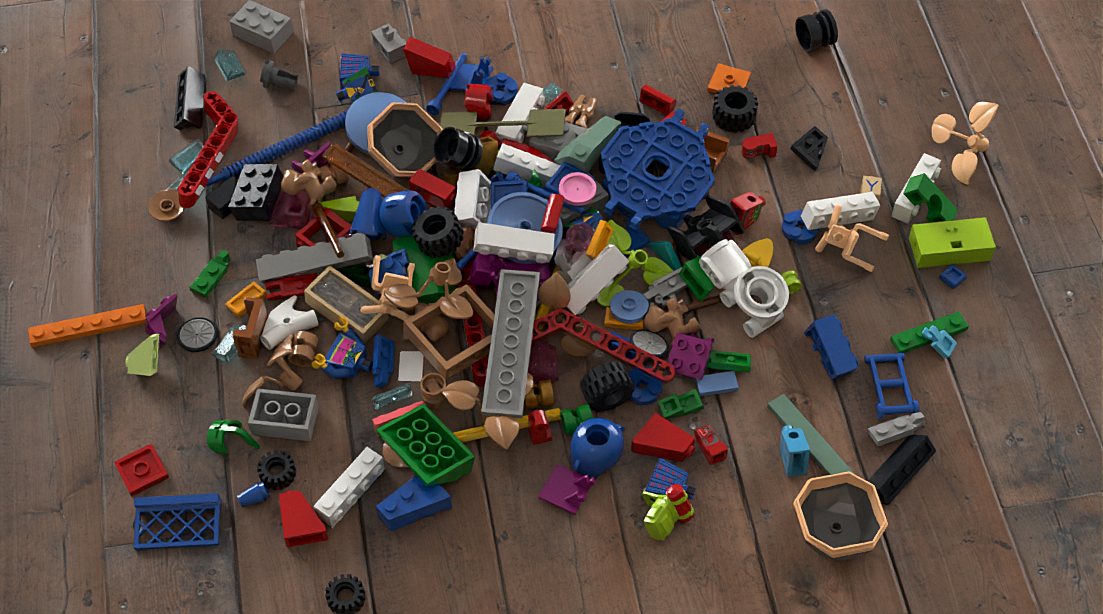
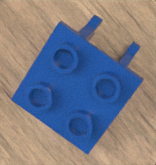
[449,57,494,91]

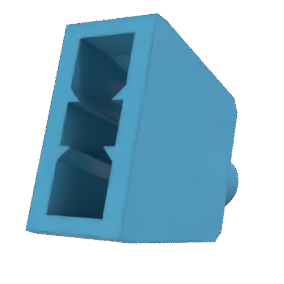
[780,425,810,477]

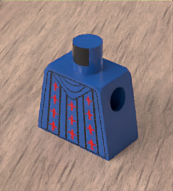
[340,53,380,89]
[645,458,697,502]

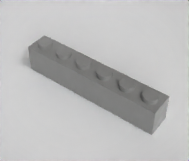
[256,233,373,285]

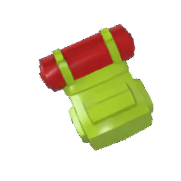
[642,484,695,541]

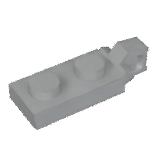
[554,238,573,273]
[643,267,688,304]
[868,412,925,446]

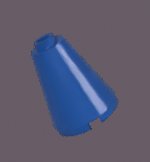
[349,188,387,240]

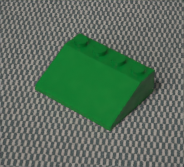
[392,232,456,304]
[376,404,475,486]

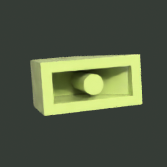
[126,334,159,376]

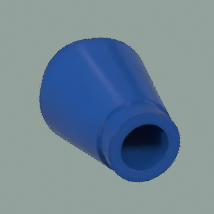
[237,482,270,507]

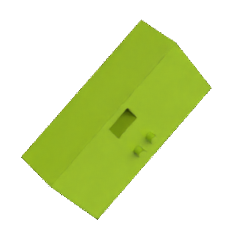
[909,217,996,268]

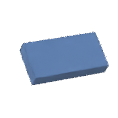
[695,371,739,397]

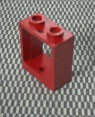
[409,169,457,211]
[295,208,351,247]

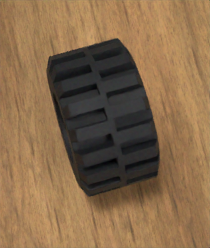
[712,85,758,133]
[412,206,464,258]
[580,362,635,411]

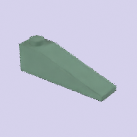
[554,116,621,173]

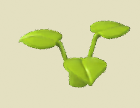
[596,220,673,307]

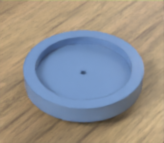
[610,290,649,323]

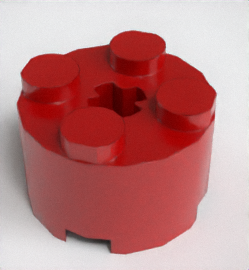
[465,84,493,120]

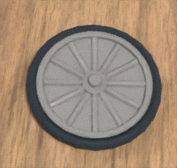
[177,317,218,352]
[629,330,669,358]

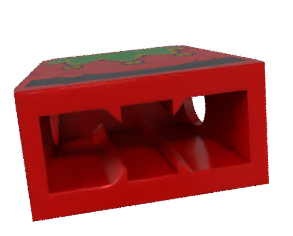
[730,192,766,235]

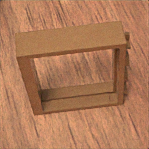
[403,284,494,380]

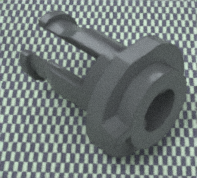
[260,59,299,91]

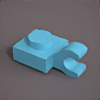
[922,325,957,358]

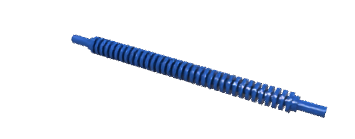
[206,111,348,187]

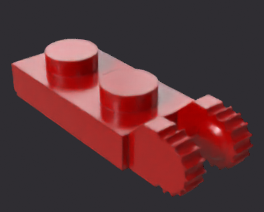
[265,273,318,301]

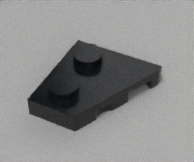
[790,126,828,171]

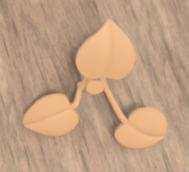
[932,102,999,185]

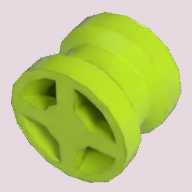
[781,271,802,294]

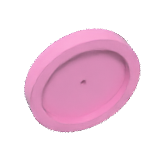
[559,172,596,206]

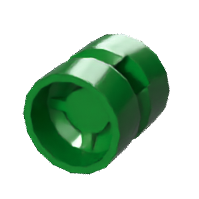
[560,404,593,436]

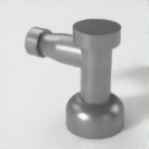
[649,293,678,308]

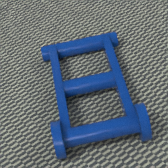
[864,353,919,419]

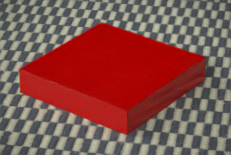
[114,443,169,497]

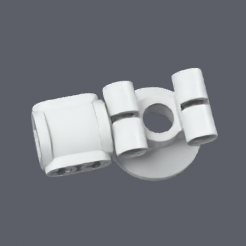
[699,239,789,338]

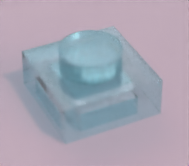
[543,82,563,103]

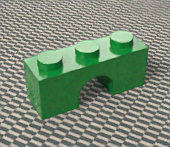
[903,173,958,223]

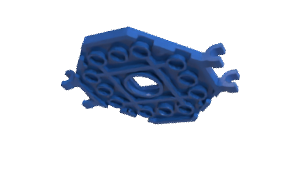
[601,108,715,232]

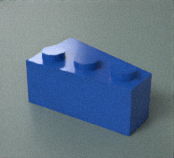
[804,314,858,380]
[376,475,452,531]

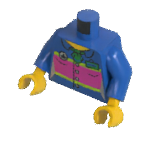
[312,317,373,379]

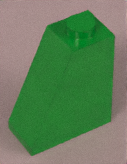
[679,255,714,302]

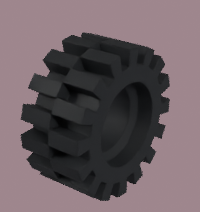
[257,450,296,490]
[325,574,365,614]

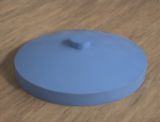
[345,92,407,155]
[487,192,563,264]

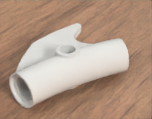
[260,295,318,350]

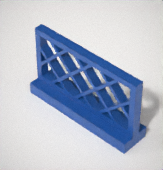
[134,493,222,550]

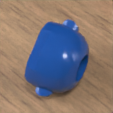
[379,190,429,238]
[570,418,625,477]

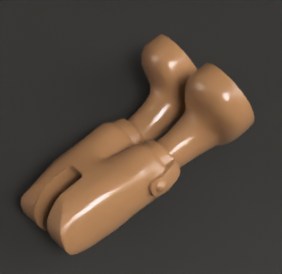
[565,94,597,129]

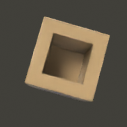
[860,176,882,202]

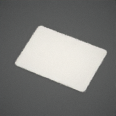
[398,351,424,381]

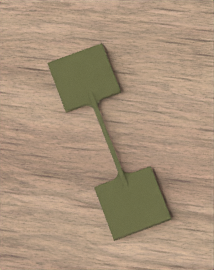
[440,109,566,137]

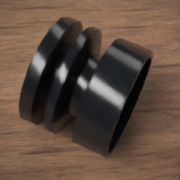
[795,9,838,52]
[434,126,483,171]

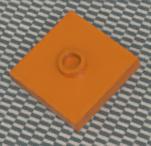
[707,63,751,94]

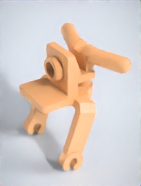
[815,205,889,272]
[360,255,415,321]

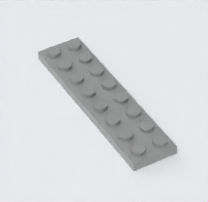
[481,269,540,418]

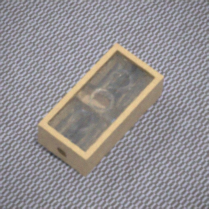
[304,265,389,344]

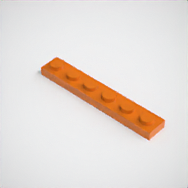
[28,304,146,347]

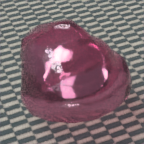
[564,223,595,252]

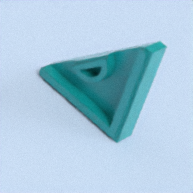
[647,241,682,271]

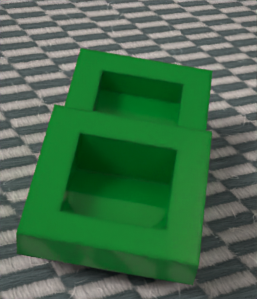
[658,389,704,419]

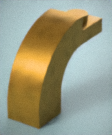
[441,136,498,186]

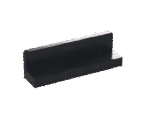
[174,66,205,130]
[868,434,936,505]

